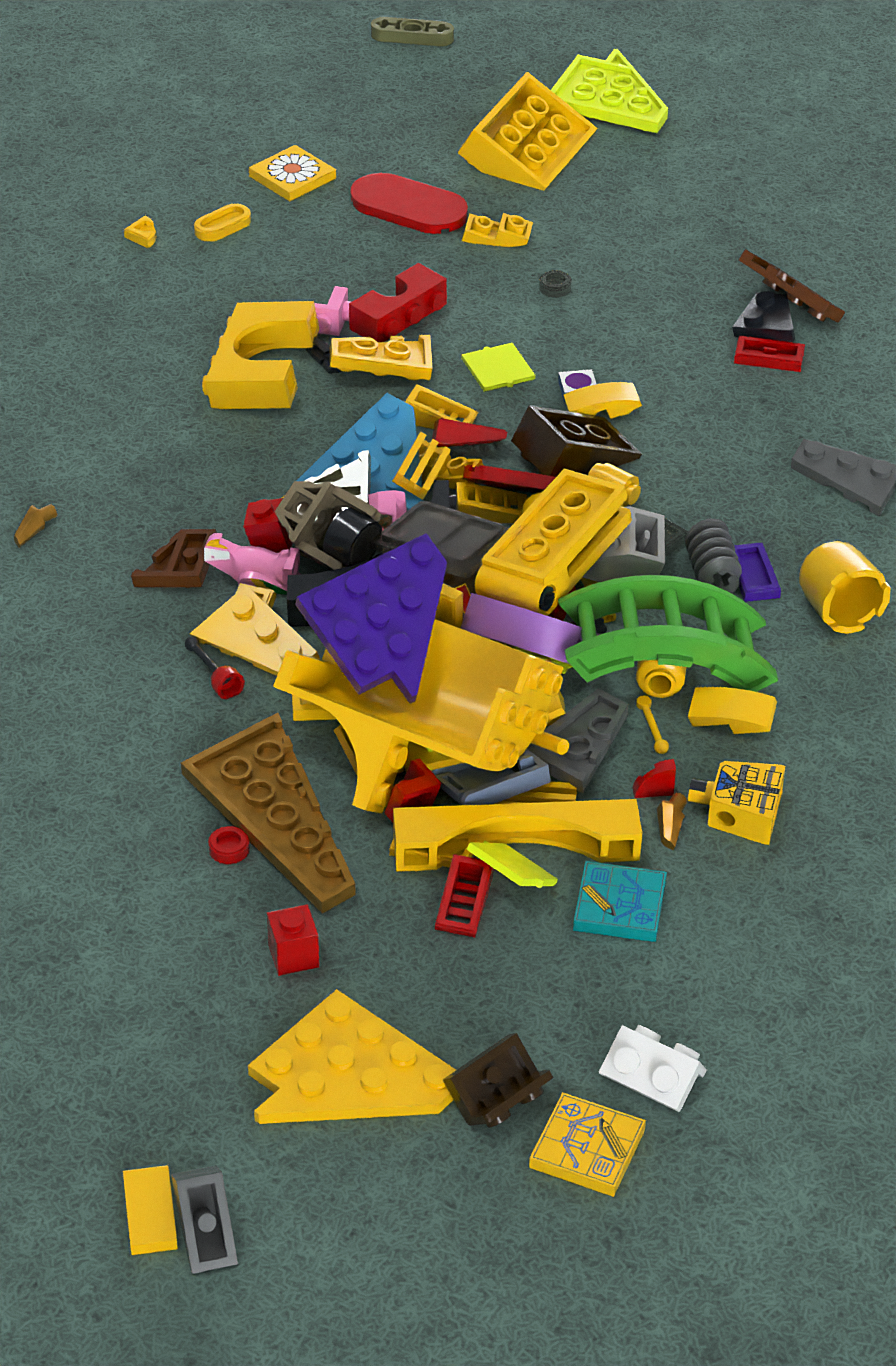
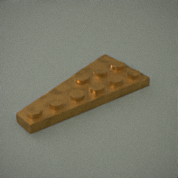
[181,713,356,914]

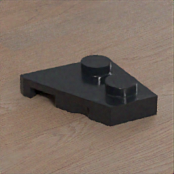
[732,291,795,342]

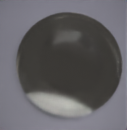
[539,270,572,298]

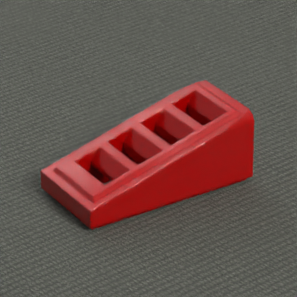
[432,418,507,447]
[435,854,494,938]

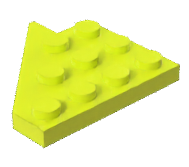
[551,49,668,133]

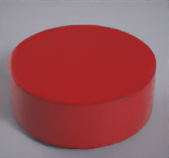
[208,826,250,864]

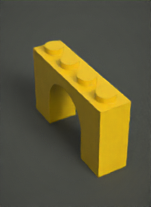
[202,301,320,409]

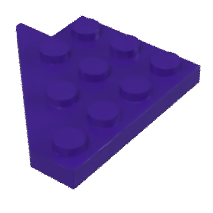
[295,533,447,704]

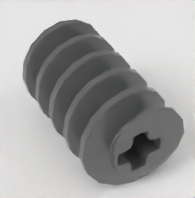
[685,518,742,594]

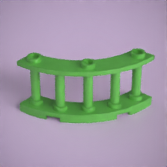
[558,575,778,692]

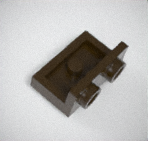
[443,1033,554,1128]

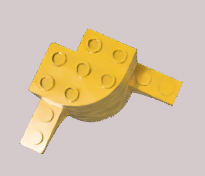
[273,619,564,814]

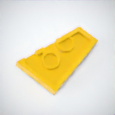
[190,585,320,676]

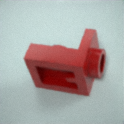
[384,758,442,823]

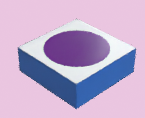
[558,369,596,402]

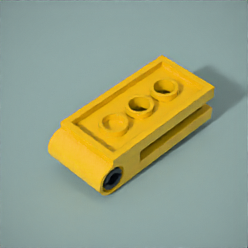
[475,469,632,616]

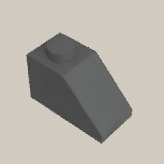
[171,1165,238,1274]

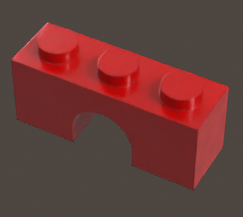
[349,263,447,342]

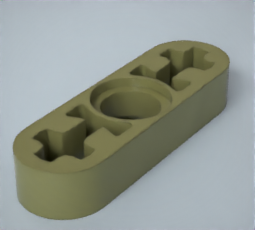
[371,17,454,46]

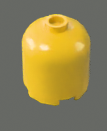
[799,541,891,634]

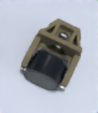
[275,481,383,570]

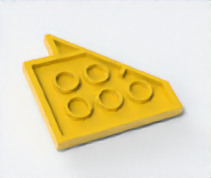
[248,989,456,1124]

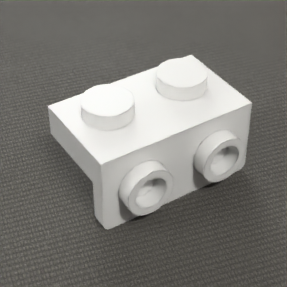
[599,1025,707,1112]

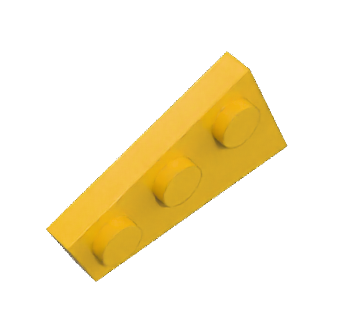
[330,335,433,380]

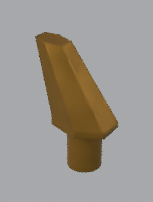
[14,504,57,548]
[657,793,687,850]

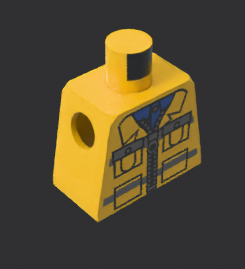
[688,761,786,845]

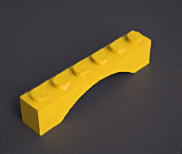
[393,799,642,872]

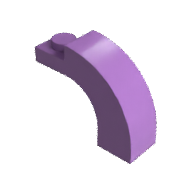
[460,593,600,665]

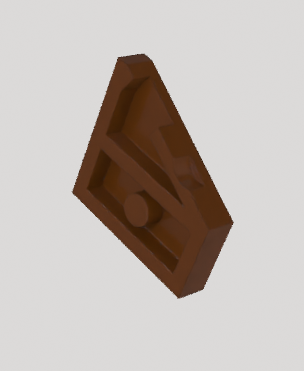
[131,529,217,588]

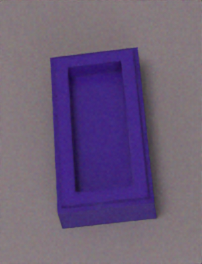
[734,542,781,602]

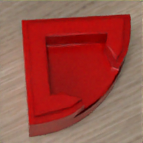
[633,759,676,798]

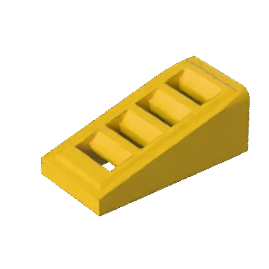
[405,384,478,429]
[456,482,527,524]

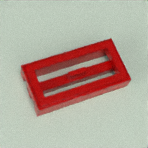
[734,336,805,372]

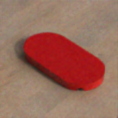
[350,173,468,234]
[462,465,556,493]

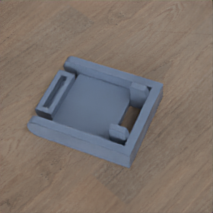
[430,749,551,805]

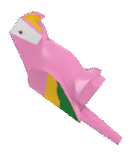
[204,533,300,595]

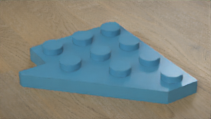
[296,393,426,528]

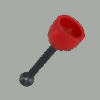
[185,636,245,700]

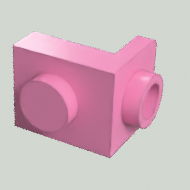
[314,286,351,336]

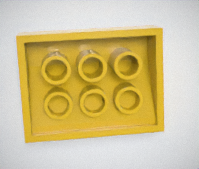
[458,72,598,191]

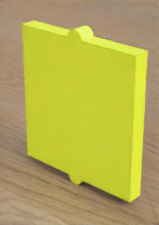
[461,343,536,392]
[466,841,558,888]

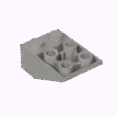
[583,506,665,582]

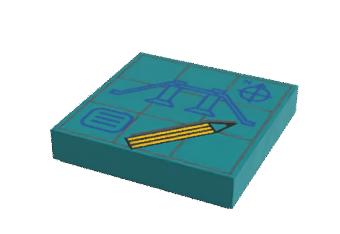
[573,861,667,942]

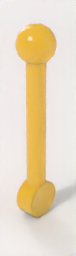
[636,695,669,754]

